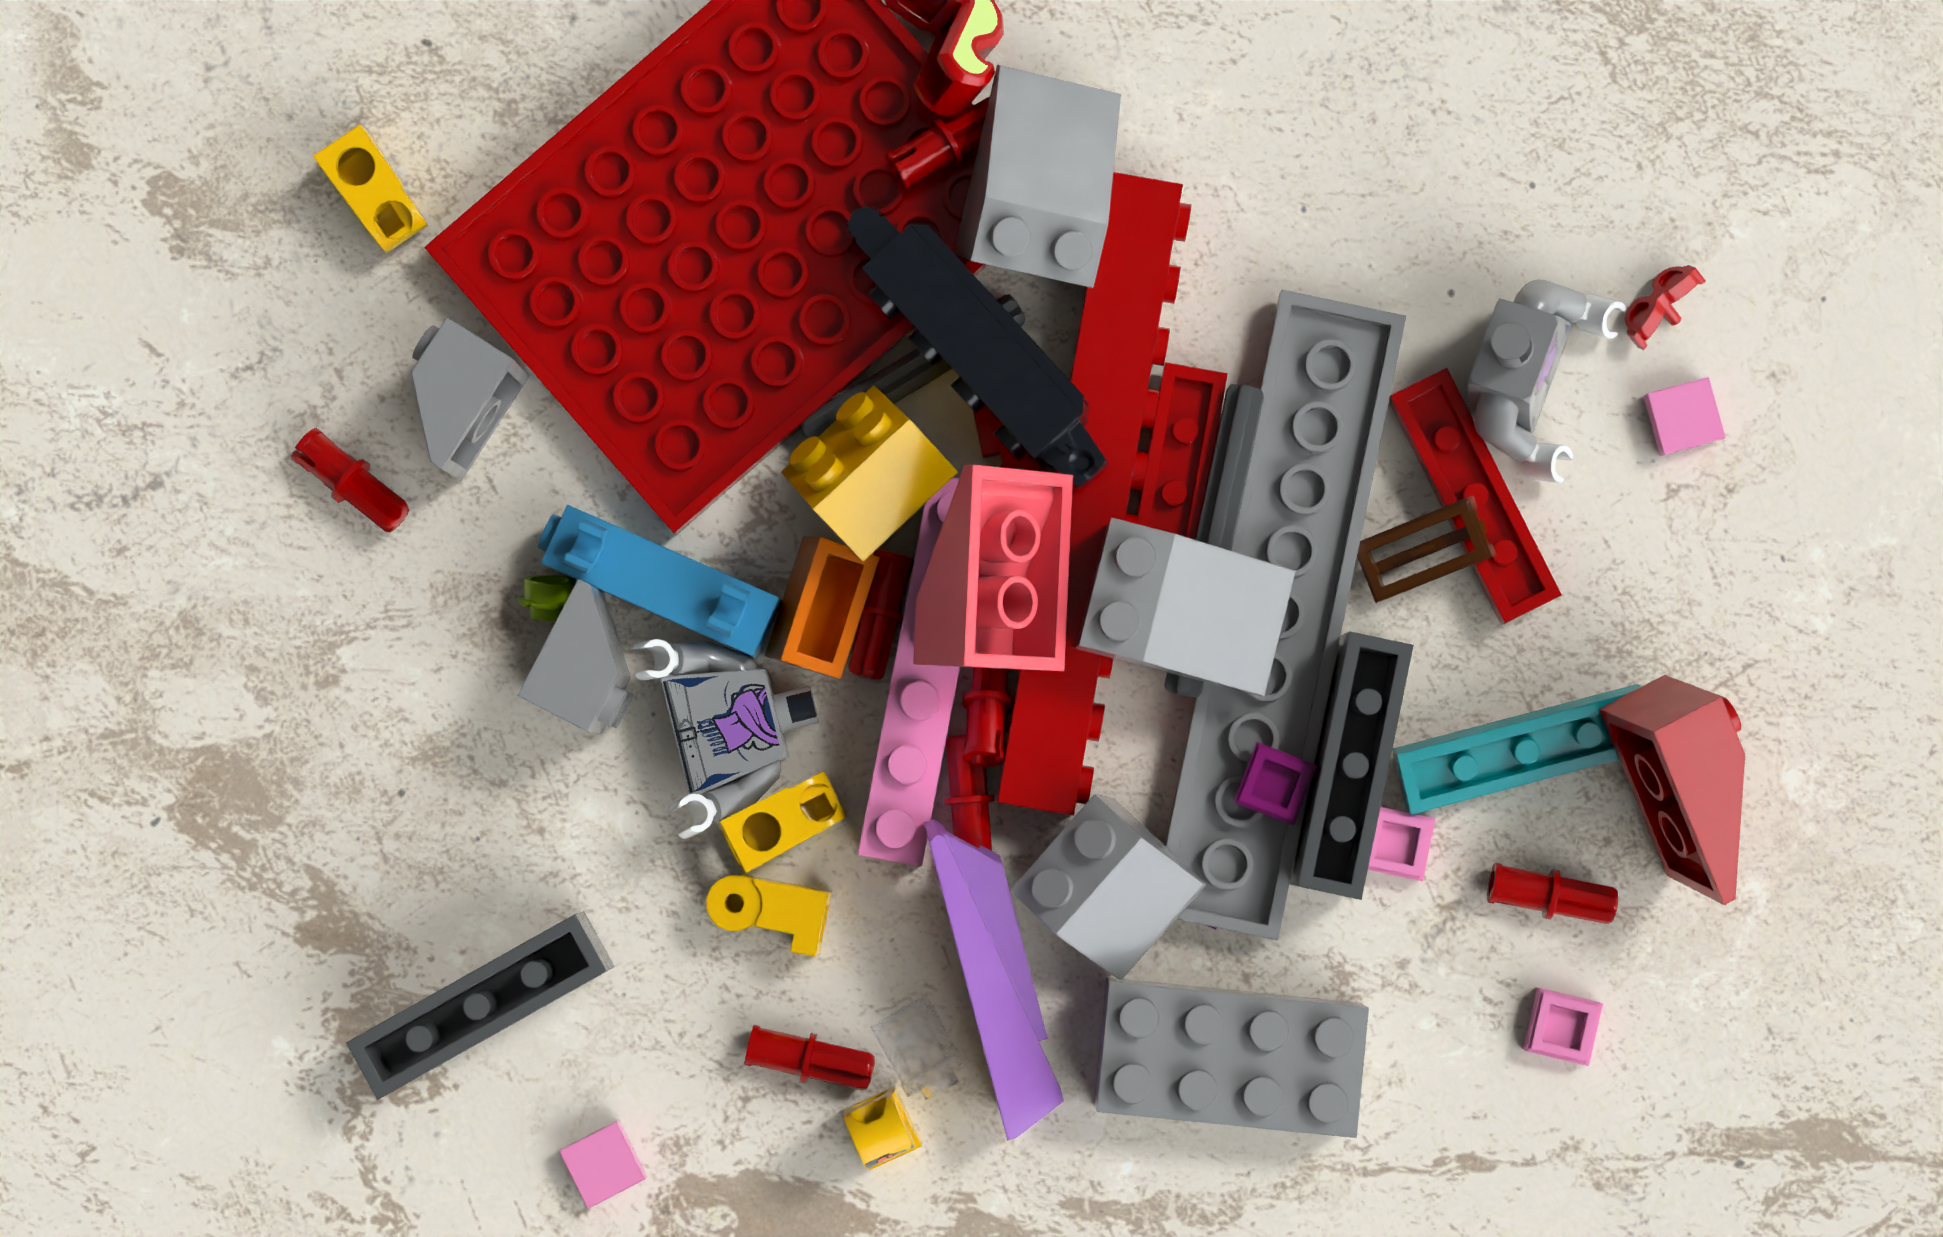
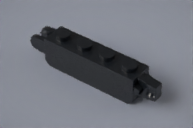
[846,204,1109,490]

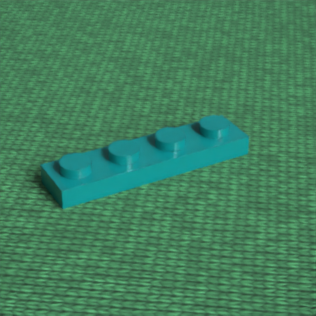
[1392,684,1642,815]

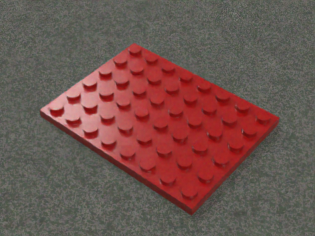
[424,0,987,535]

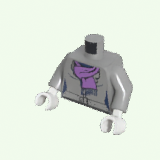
[1468,279,1626,483]
[633,639,819,839]

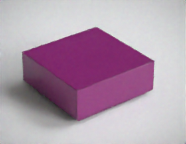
[1232,742,1317,826]

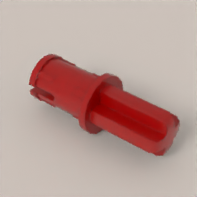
[885,97,990,190]
[291,428,410,532]
[848,550,913,680]
[962,668,1014,767]
[944,734,995,851]
[1487,862,1619,924]
[744,1025,875,1090]

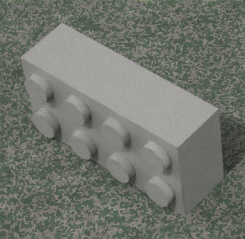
[1094,977,1369,1138]

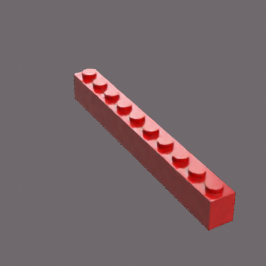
[997,172,1192,816]

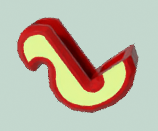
[885,0,1004,117]

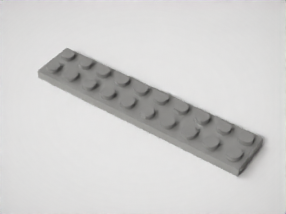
[1165,290,1406,940]

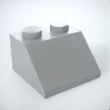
[411,317,530,482]
[517,579,634,734]
[1010,794,1207,980]

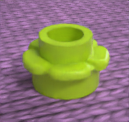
[517,575,576,621]

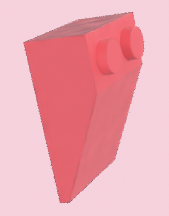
[913,465,1073,671]

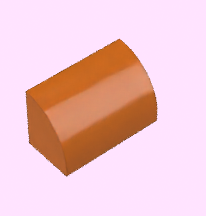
[764,536,880,679]

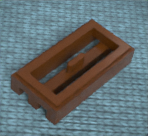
[1357,496,1497,603]

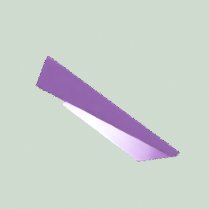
[924,820,1064,1141]

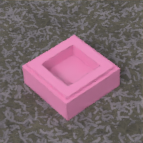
[1643,377,1726,456]
[1368,807,1435,881]
[1523,987,1603,1066]
[559,1120,647,1209]

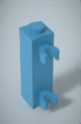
[538,504,782,659]

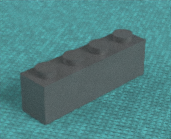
[1290,631,1414,900]
[346,911,615,1100]

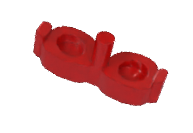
[1624,265,1706,350]

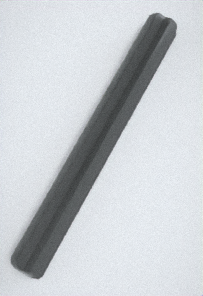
[1164,384,1264,697]

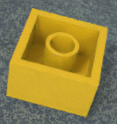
[781,385,958,561]

